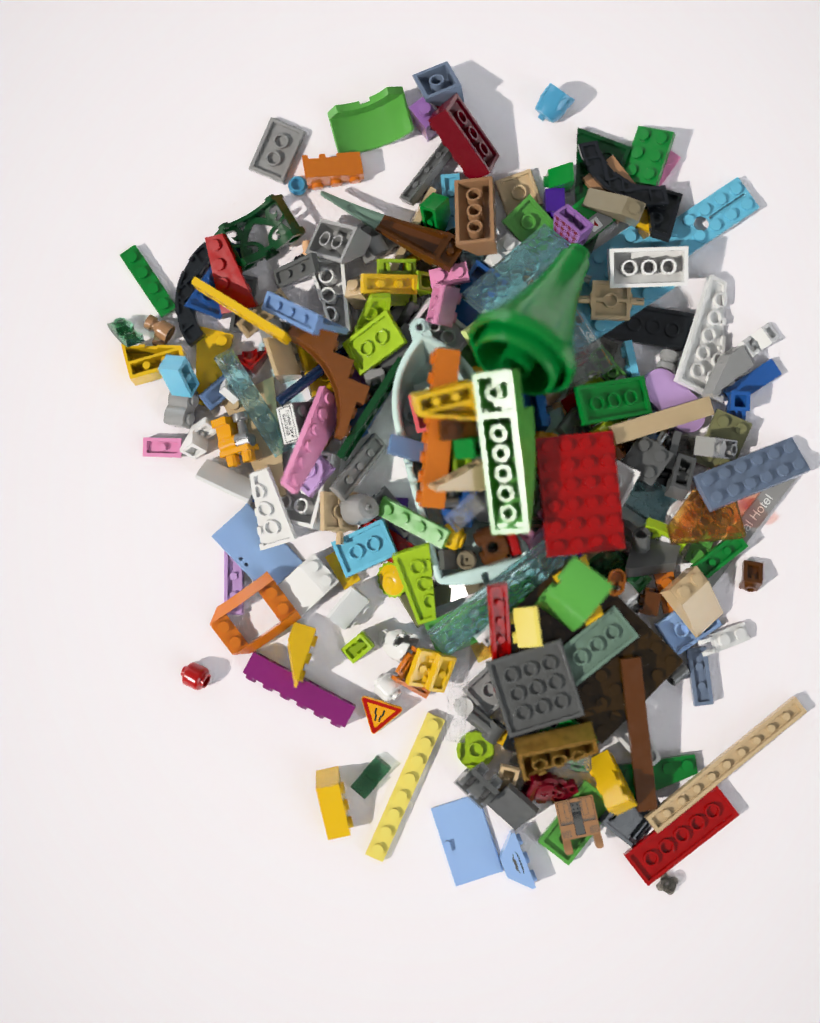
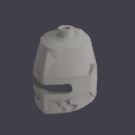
[340,493,379,525]

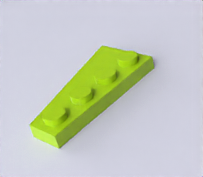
[392,542,437,625]

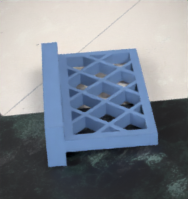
[261,291,349,335]

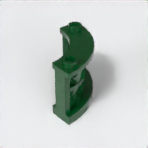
[214,194,306,272]

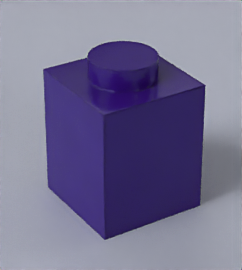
[544,188,565,219]

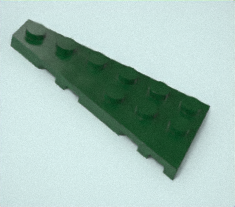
[575,128,631,254]

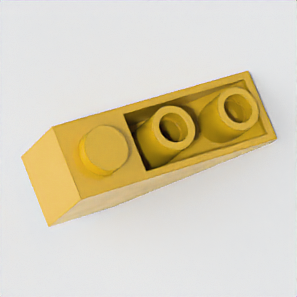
[287,622,318,687]

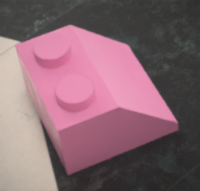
[426,283,461,327]

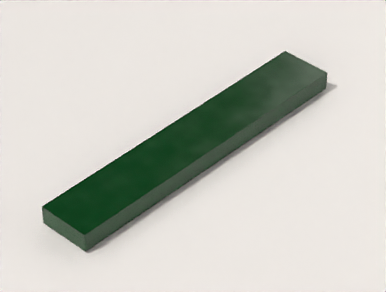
[336,356,402,462]

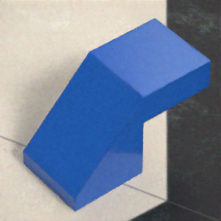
[725,391,751,421]

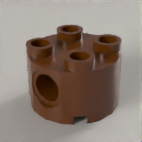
[472,525,511,567]

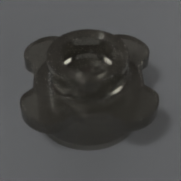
[656,873,678,895]

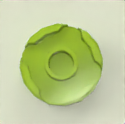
[456,730,495,768]

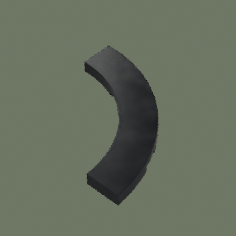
[578,140,669,207]
[175,241,210,347]

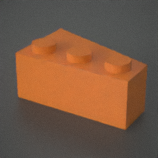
[302,152,364,190]

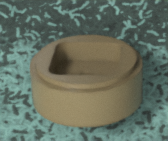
[457,549,477,570]

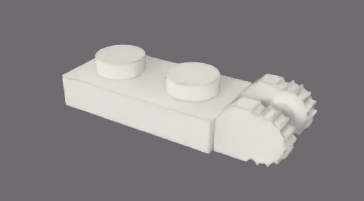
[698,621,751,656]

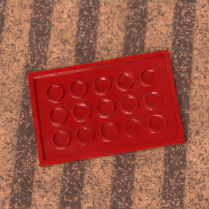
[535,430,626,557]

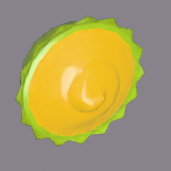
[377,561,405,598]

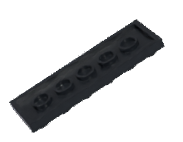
[584,295,695,351]

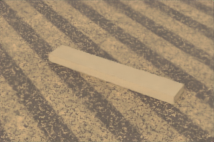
[608,397,715,445]

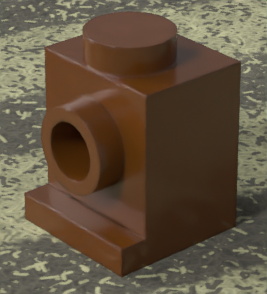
[635,587,661,616]

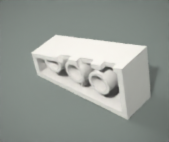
[312,257,353,336]

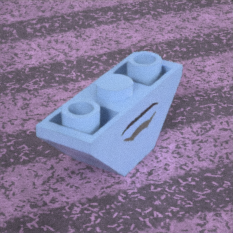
[499,829,537,889]

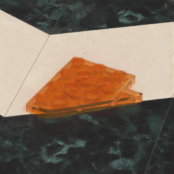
[666,468,746,545]

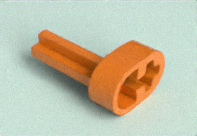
[606,569,626,596]

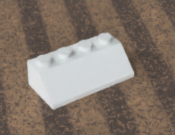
[607,246,688,288]

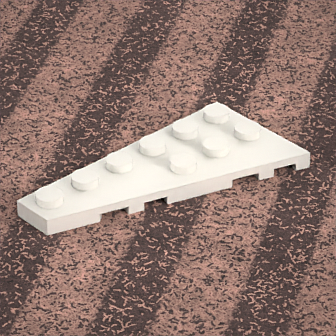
[674,275,727,403]

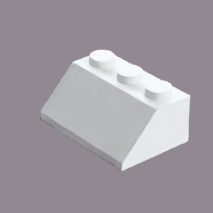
[194,457,254,505]

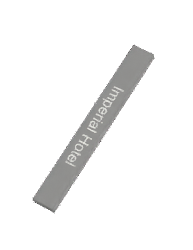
[707,477,797,587]

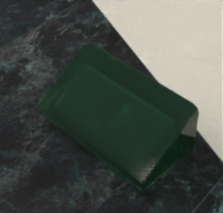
[588,549,627,578]

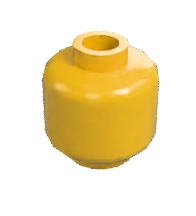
[444,523,467,550]

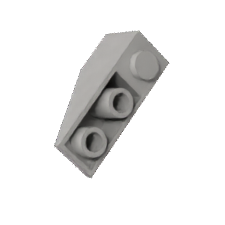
[701,345,754,398]

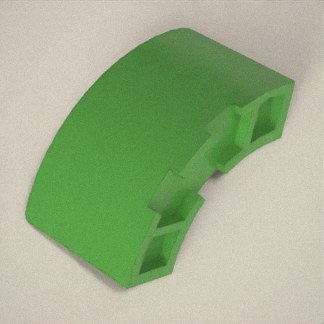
[327,86,414,153]
[534,556,613,632]

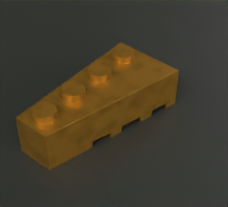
[514,722,598,782]

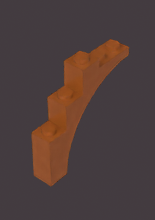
[287,324,370,441]

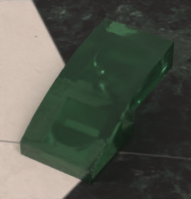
[350,755,391,799]

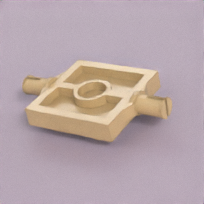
[578,280,644,321]
[320,478,358,545]

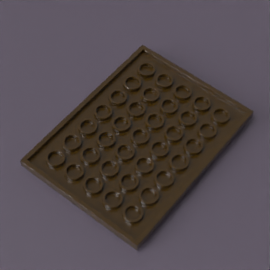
[509,554,684,744]

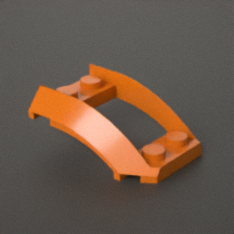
[210,572,302,655]

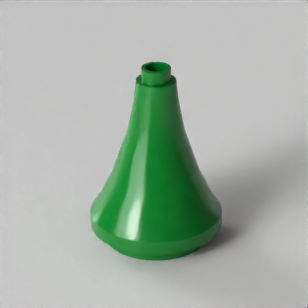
[469,243,590,396]

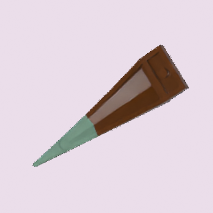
[320,191,463,272]

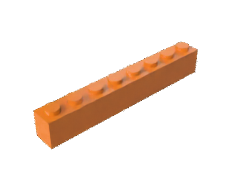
[416,348,461,509]

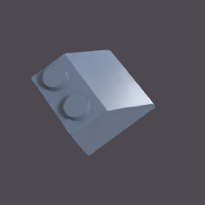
[412,61,464,107]

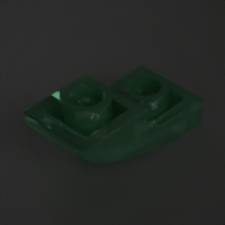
[107,317,145,347]

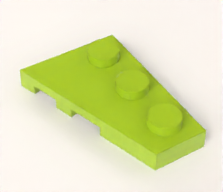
[350,293,391,337]

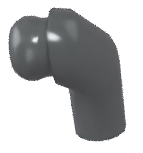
[396,301,419,327]

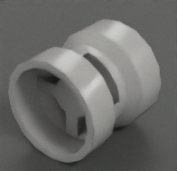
[656,349,679,374]

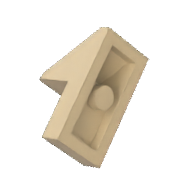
[497,762,521,792]

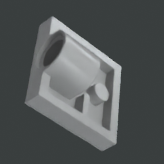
[356,222,399,265]

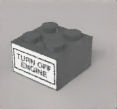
[275,401,313,446]

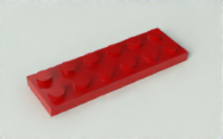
[623,786,739,886]

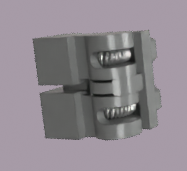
[453,762,503,809]

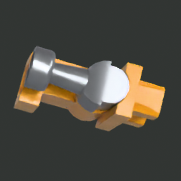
[211,411,259,468]

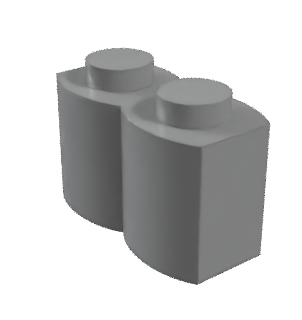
[163,391,199,429]

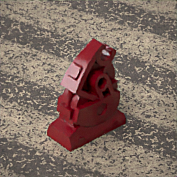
[520,771,579,804]

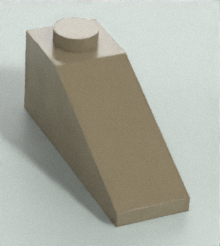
[582,188,646,227]
[434,582,486,607]

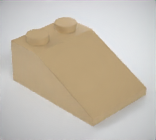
[263,338,303,384]
[660,566,723,637]

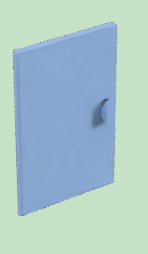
[211,503,303,585]
[431,796,503,886]

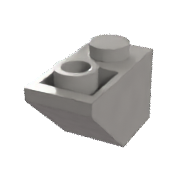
[693,436,738,460]

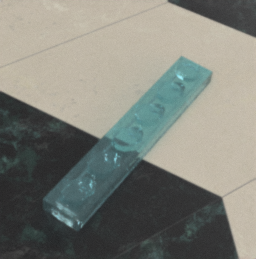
[214,348,293,458]

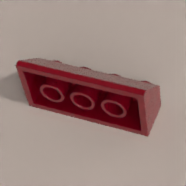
[428,93,500,179]

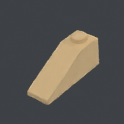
[428,458,486,491]

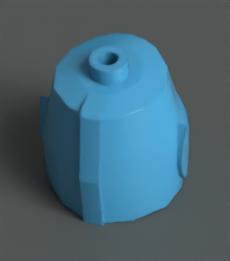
[535,83,575,123]

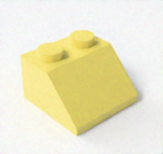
[509,605,543,648]

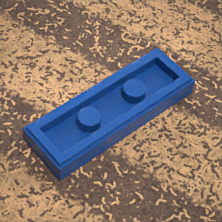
[723,358,782,399]

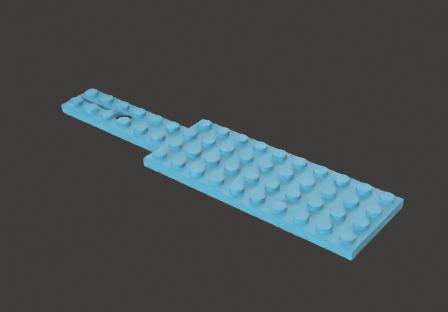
[574,177,759,355]

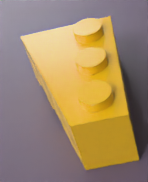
[121,344,188,386]
[410,379,478,421]
[587,749,637,816]

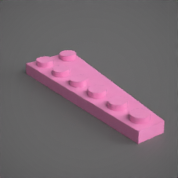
[280,386,337,494]

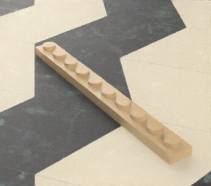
[644,696,807,833]

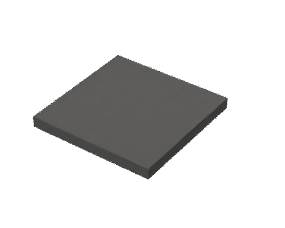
[486,639,585,738]

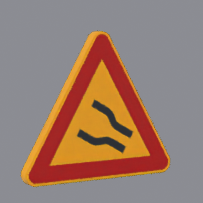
[361,695,403,734]

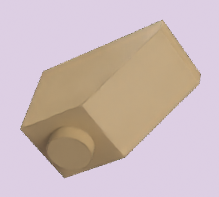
[345,273,376,309]

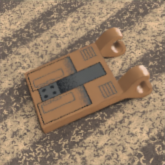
[554,794,604,855]

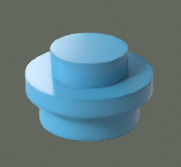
[288,176,307,196]

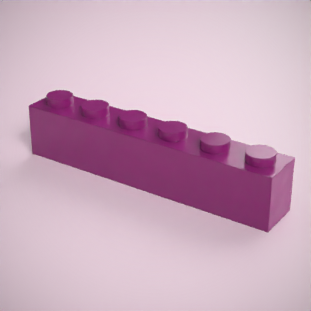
[242,651,356,728]

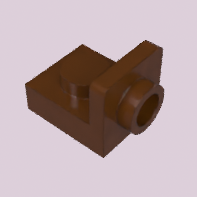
[739,560,763,592]

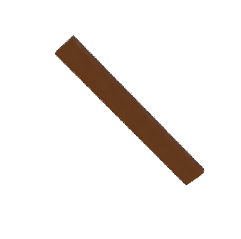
[620,656,658,812]

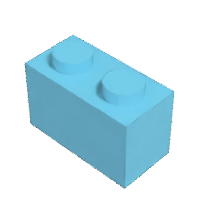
[158,354,200,398]

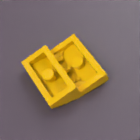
[405,647,457,693]

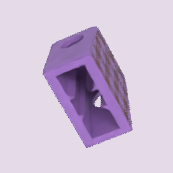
[409,97,438,141]
[553,203,594,248]

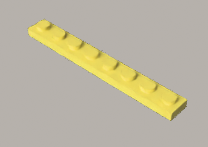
[365,712,445,862]

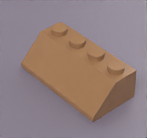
[454,176,497,256]

